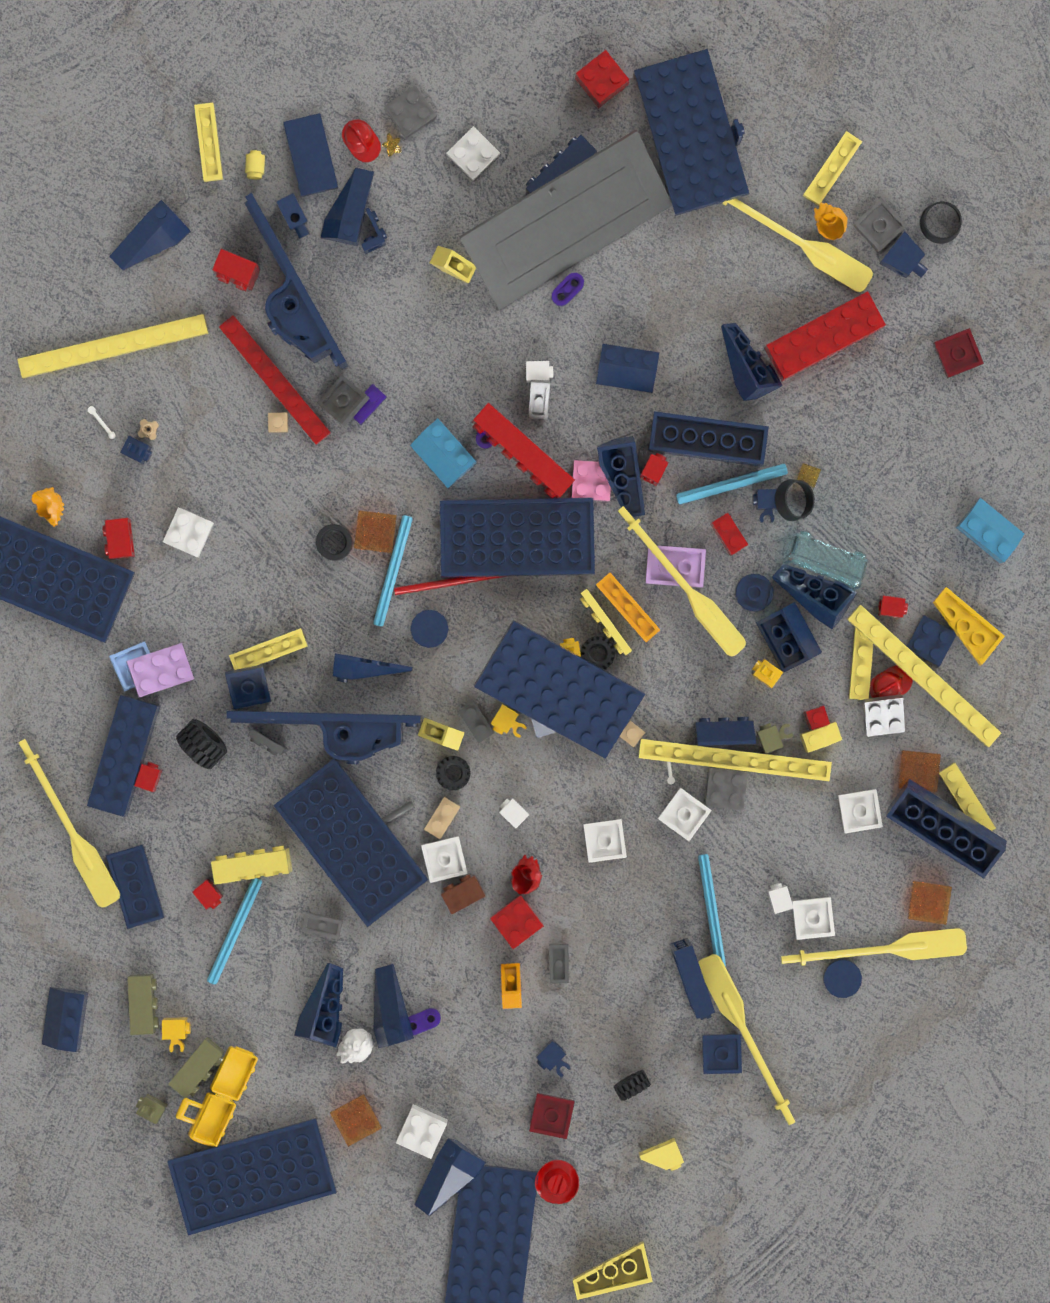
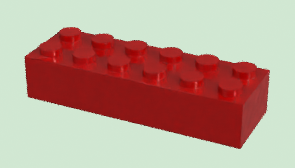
[764,291,886,382]
[471,402,575,498]

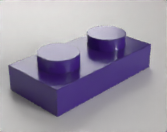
[353,384,387,425]

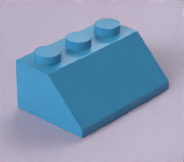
[410,418,477,488]
[956,498,1024,564]

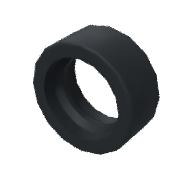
[316,524,353,561]

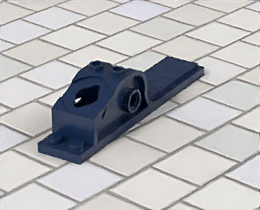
[244,193,348,370]
[226,711,422,764]

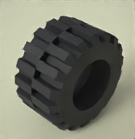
[176,719,227,769]

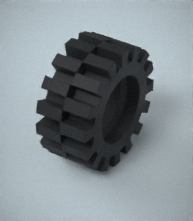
[580,636,615,670]
[436,756,471,790]
[613,1070,651,1101]

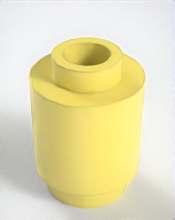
[245,150,265,180]

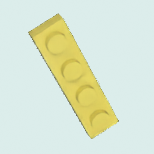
[194,103,223,182]
[803,131,862,206]
[580,589,632,656]
[849,627,873,700]
[229,628,308,670]
[938,763,996,831]

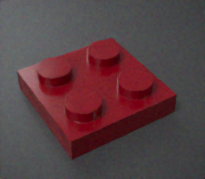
[933,328,984,379]
[529,1093,575,1139]

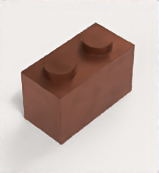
[441,874,486,914]

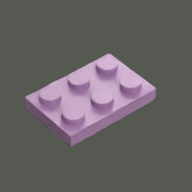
[645,546,706,588]
[126,643,194,698]

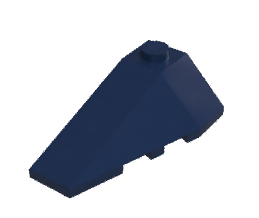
[320,168,374,246]
[109,200,191,270]
[721,323,783,401]
[597,436,645,517]
[772,564,857,629]
[333,653,413,683]
[294,963,343,1048]
[373,964,414,1048]
[414,1138,486,1216]

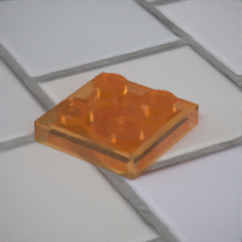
[354,510,397,553]
[898,750,941,792]
[907,881,952,925]
[330,1094,382,1147]

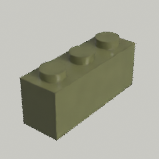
[127,974,159,1035]
[168,1037,225,1098]

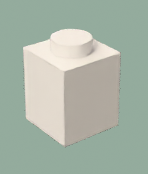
[526,361,553,383]
[499,798,529,828]
[767,883,794,914]

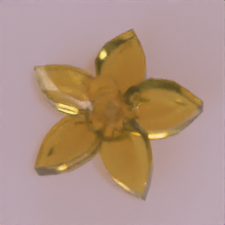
[381,133,402,157]

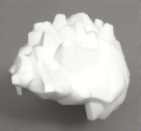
[336,1028,373,1063]

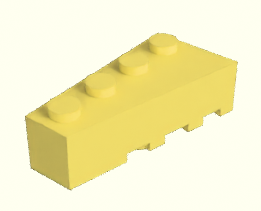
[211,845,292,884]
[573,1241,653,1300]

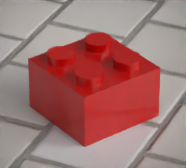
[575,50,629,109]
[212,249,260,292]
[490,895,544,949]

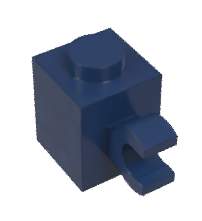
[120,436,153,465]
[752,489,777,523]
[536,1039,571,1077]

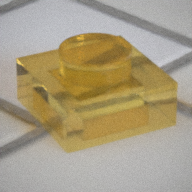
[796,463,821,488]

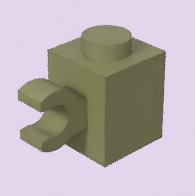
[756,723,793,754]
[136,1094,168,1124]

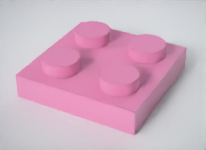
[572,460,611,501]

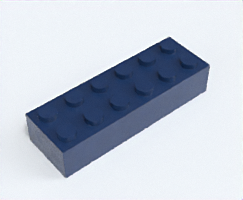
[648,411,769,467]
[87,695,160,817]
[886,779,1007,879]

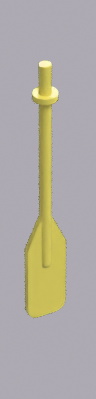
[723,199,873,292]
[618,506,746,656]
[18,739,120,907]
[781,928,967,966]
[698,954,795,1125]

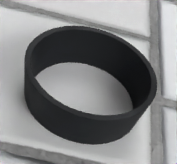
[920,201,962,244]
[775,479,815,521]

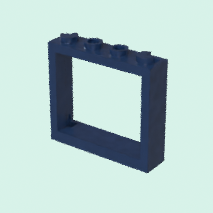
[669,938,715,1020]

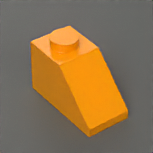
[501,963,522,1009]

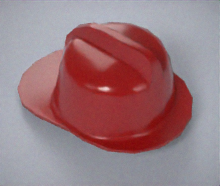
[342,119,381,162]
[869,665,913,698]

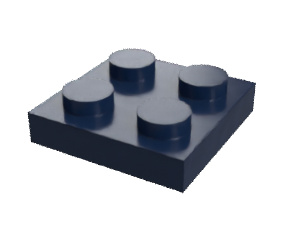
[906,615,956,667]
[225,664,271,709]
[702,1034,742,1074]

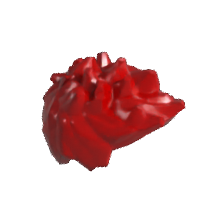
[511,855,542,895]

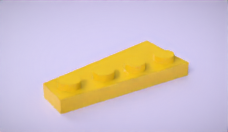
[933,587,1005,666]

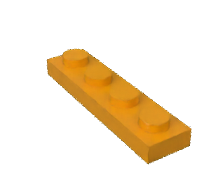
[596,572,660,642]

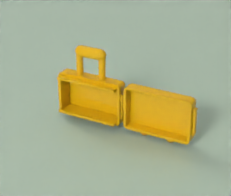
[176,1046,258,1147]

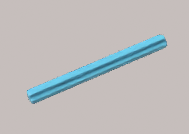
[676,464,788,504]
[373,515,413,627]
[698,854,726,966]
[207,878,262,984]

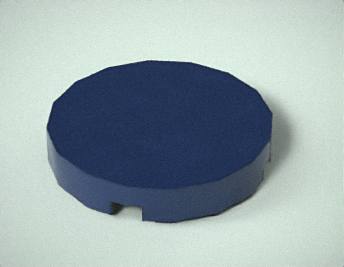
[735,574,774,612]
[410,610,449,648]
[823,959,862,998]

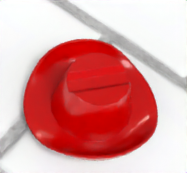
[535,1160,579,1204]

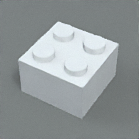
[396,1104,448,1159]

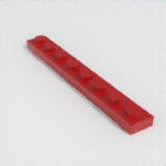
[219,315,331,445]

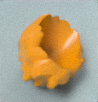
[814,202,848,240]
[31,487,64,527]

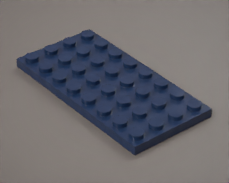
[634,49,749,216]
[440,498,595,578]
[0,516,135,643]
[474,620,645,759]
[274,759,429,927]
[167,1118,337,1236]
[445,1165,538,1303]

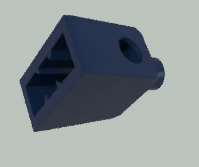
[276,193,310,239]
[879,232,928,278]

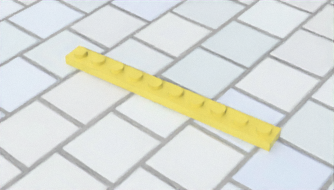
[17,314,209,378]
[847,605,1001,747]
[638,739,832,781]

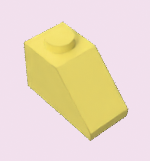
[430,246,476,283]
[418,718,464,750]
[800,722,842,753]
[639,1138,684,1171]

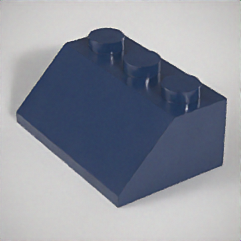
[596,344,660,393]
[756,602,822,673]
[694,717,756,746]
[42,987,88,1052]

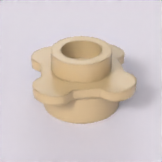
[138,419,159,440]

